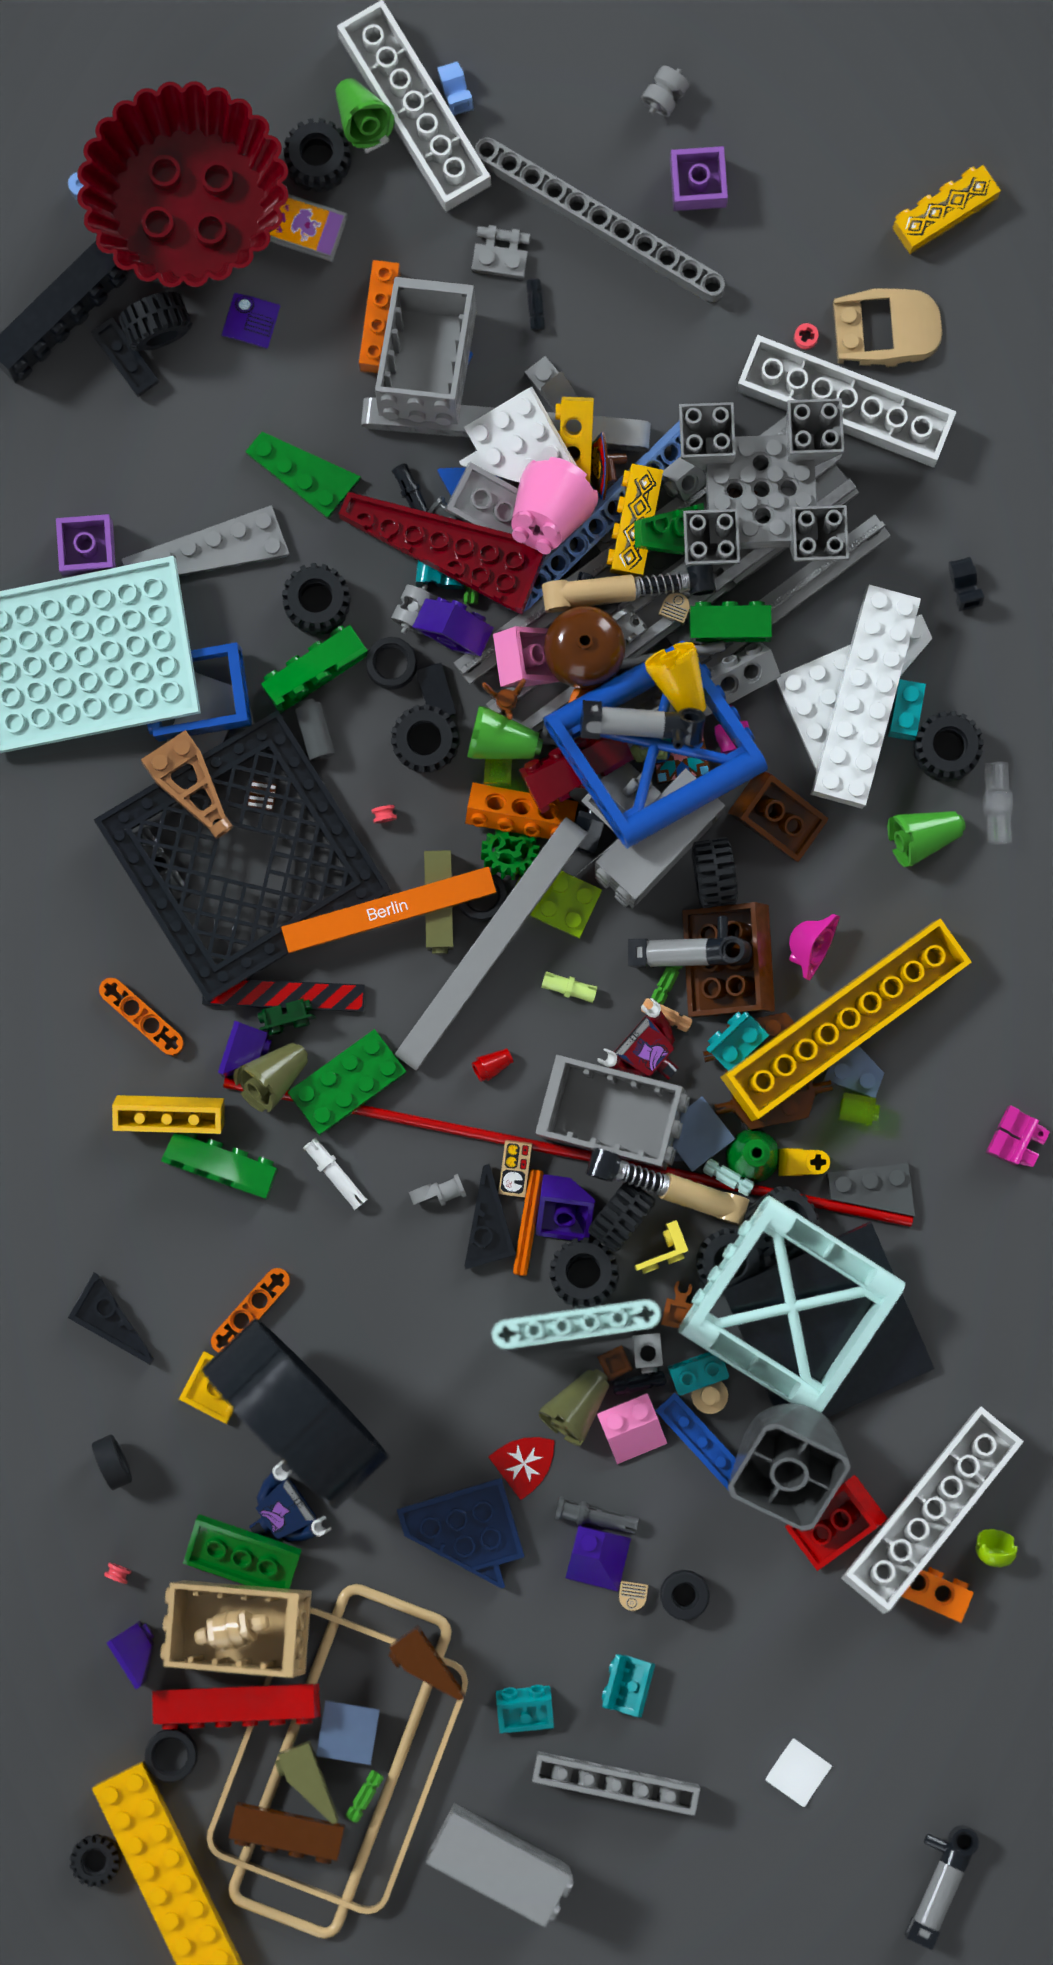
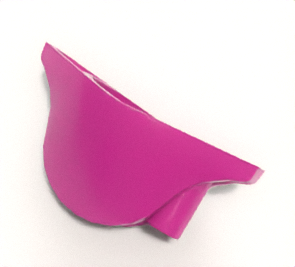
[789,914,840,981]

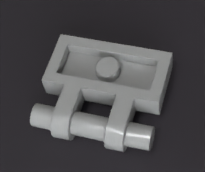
[471,225,530,280]

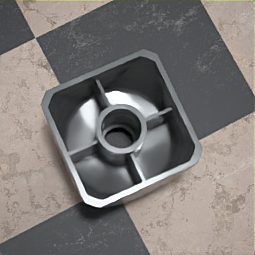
[728,1403,851,1531]

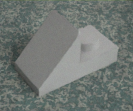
[525,356,577,412]

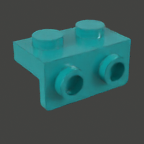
[602,1654,656,1718]

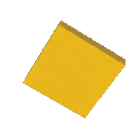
[179,1351,234,1424]

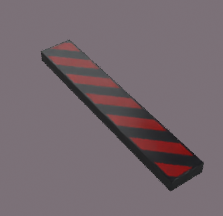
[202,979,365,1012]

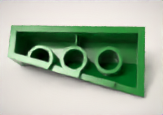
[261,625,368,714]
[161,1133,278,1200]

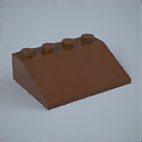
[682,902,775,1017]

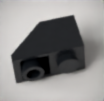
[576,808,605,856]

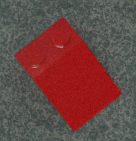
[785,1474,888,1571]

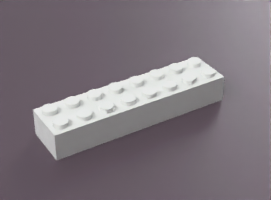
[337,0,491,212]
[737,335,956,468]
[811,584,921,809]
[841,1407,1024,1614]

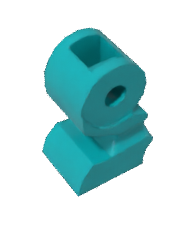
[415,561,465,590]

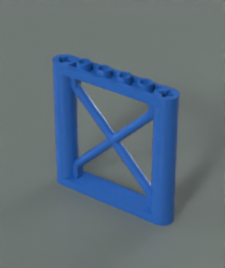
[543,640,768,849]

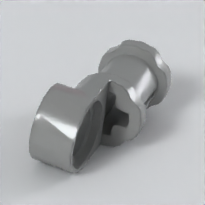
[408,1174,467,1206]

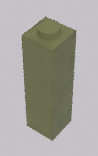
[424,850,454,955]

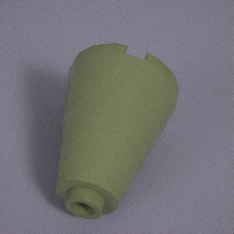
[233,1043,308,1112]
[538,1369,609,1446]

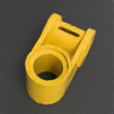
[778,1148,830,1176]

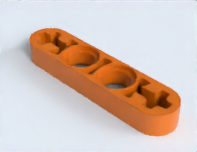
[99,978,184,1056]
[211,1268,290,1352]

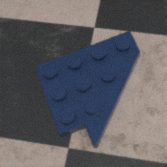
[397,1478,525,1589]

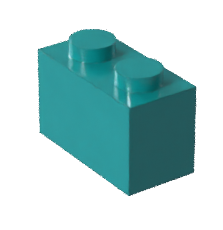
[887,679,926,741]

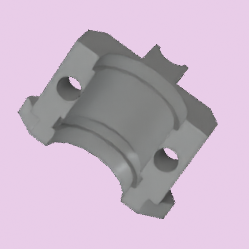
[613,604,648,647]

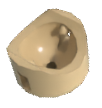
[691,1381,728,1414]

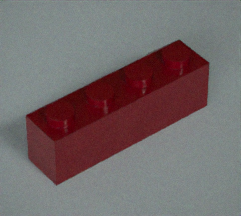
[519,737,634,814]

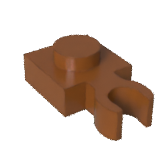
[660,1281,693,1329]

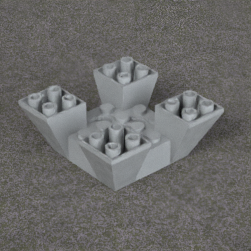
[679,398,849,565]

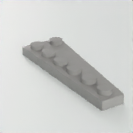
[122,505,290,577]

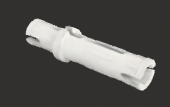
[303,1137,368,1210]

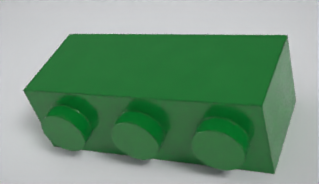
[689,601,772,643]

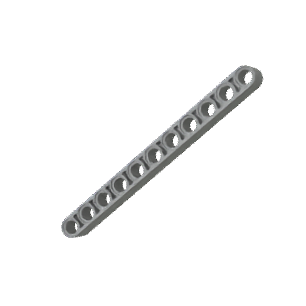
[475,137,725,303]
[361,397,651,452]
[395,817,588,1071]

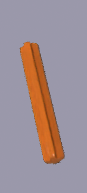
[513,1169,544,1276]

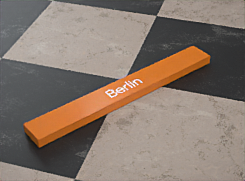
[281,867,496,954]

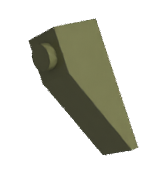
[275,1741,339,1824]

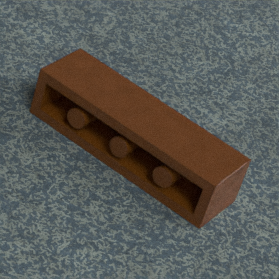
[229,1802,345,1864]

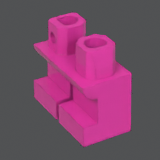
[985,1105,1050,1168]

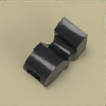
[949,557,984,611]

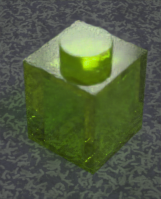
[484,759,512,788]
[838,1092,880,1126]

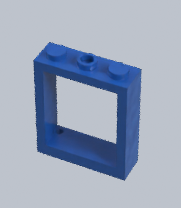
[147,642,252,742]

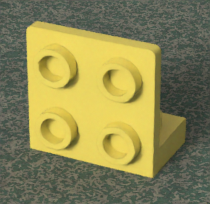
[634,1220,688,1274]

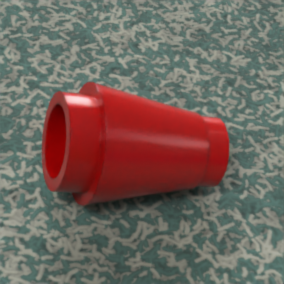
[471,1048,514,1082]

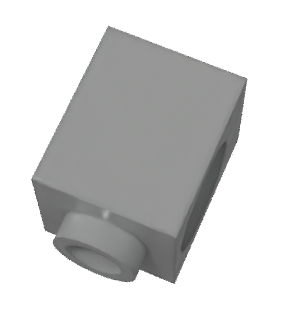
[662,457,706,502]
[632,1333,663,1373]

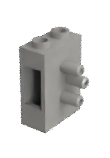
[582,762,661,830]

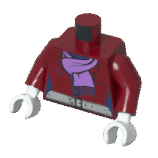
[597,998,679,1080]

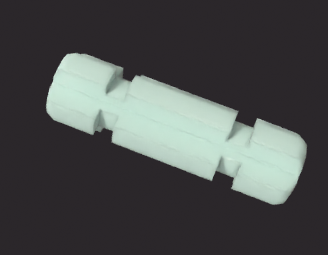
[703,1159,754,1196]

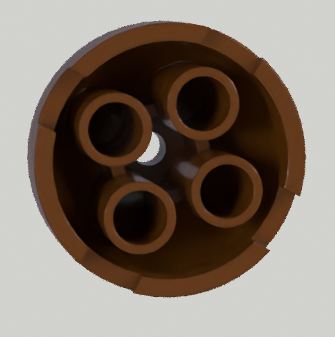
[544,606,625,690]

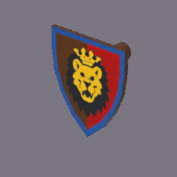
[590,432,627,500]

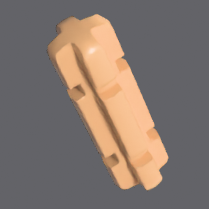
[641,998,692,1032]

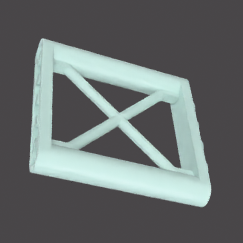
[678,1195,905,1413]
[492,1300,660,1349]

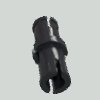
[392,463,429,512]

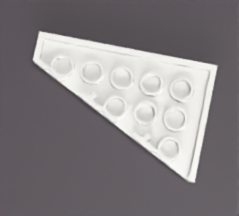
[775,614,932,772]

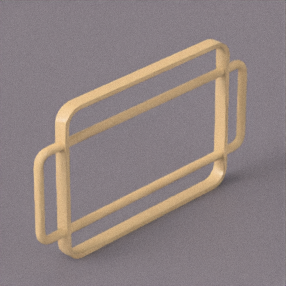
[207,1584,468,1939]

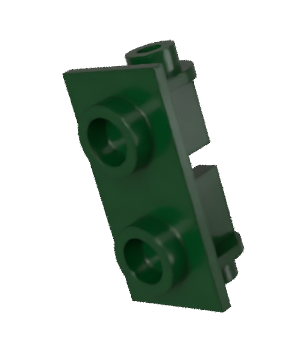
[258,998,316,1035]

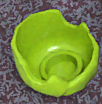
[976,1529,1018,1568]

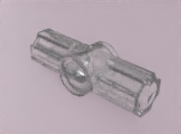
[983,762,1013,845]

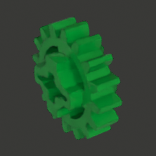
[481,829,539,880]

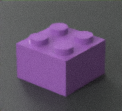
[670,146,728,211]
[56,514,116,577]

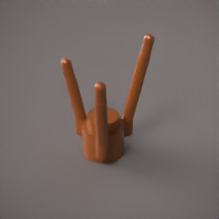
[482,679,526,720]

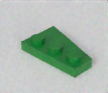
[634,503,704,555]

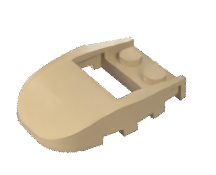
[833,289,942,367]

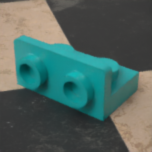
[706,1012,770,1071]
[667,1352,729,1395]
[496,1685,554,1733]

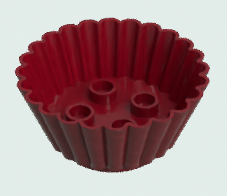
[77,81,288,287]

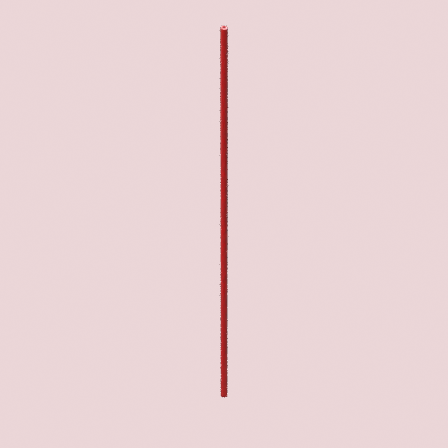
[223,1077,913,1227]

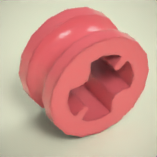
[794,323,819,350]
[371,805,397,824]
[104,1562,132,1584]

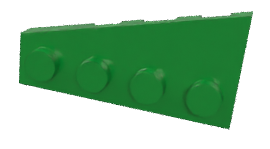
[245,432,361,519]

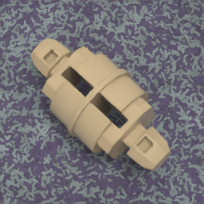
[194,1609,270,1651]

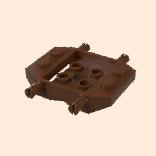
[703,1012,833,1130]

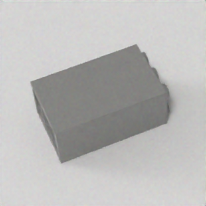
[375,277,477,425]
[594,768,725,908]
[535,1055,690,1170]
[426,1803,573,1927]

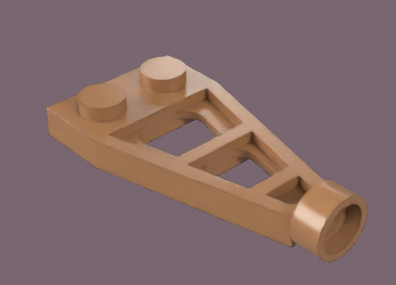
[141,730,233,839]

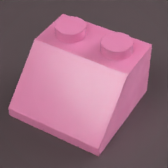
[493,626,560,688]
[597,1393,667,1464]

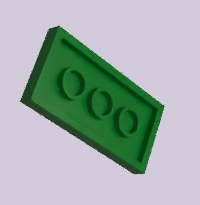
[288,1029,407,1136]
[183,1514,302,1589]

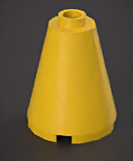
[645,642,706,712]

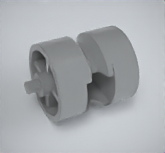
[641,66,690,117]
[391,584,437,634]

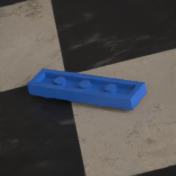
[655,1392,736,1491]

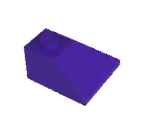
[218,1021,272,1078]
[535,1174,595,1240]
[565,1525,631,1591]
[106,1621,155,1689]

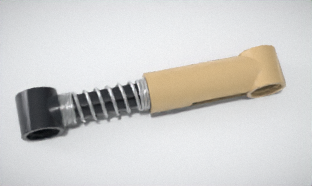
[542,565,716,613]
[586,1147,750,1226]

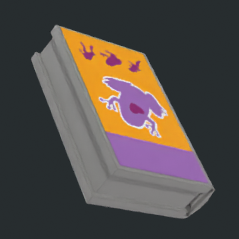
[269,194,347,262]

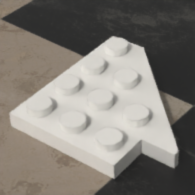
[459,387,577,482]

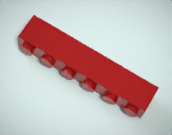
[152,1683,320,1729]

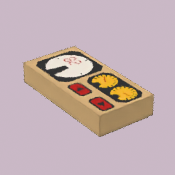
[498,1140,532,1197]

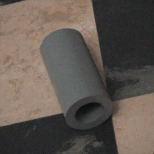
[295,699,335,761]

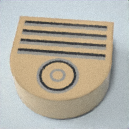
[659,593,690,625]
[619,1581,648,1611]

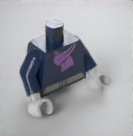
[249,1460,331,1542]

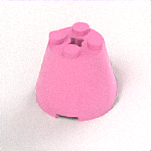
[511,457,598,554]

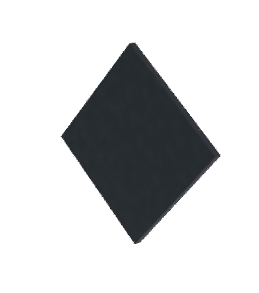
[723,1222,935,1418]

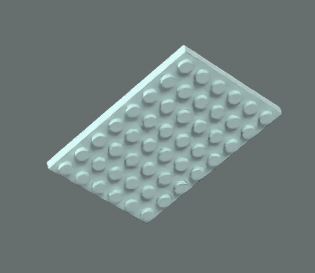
[0,556,201,753]

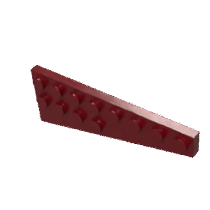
[339,492,547,614]

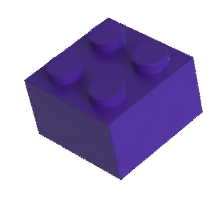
[412,597,494,657]

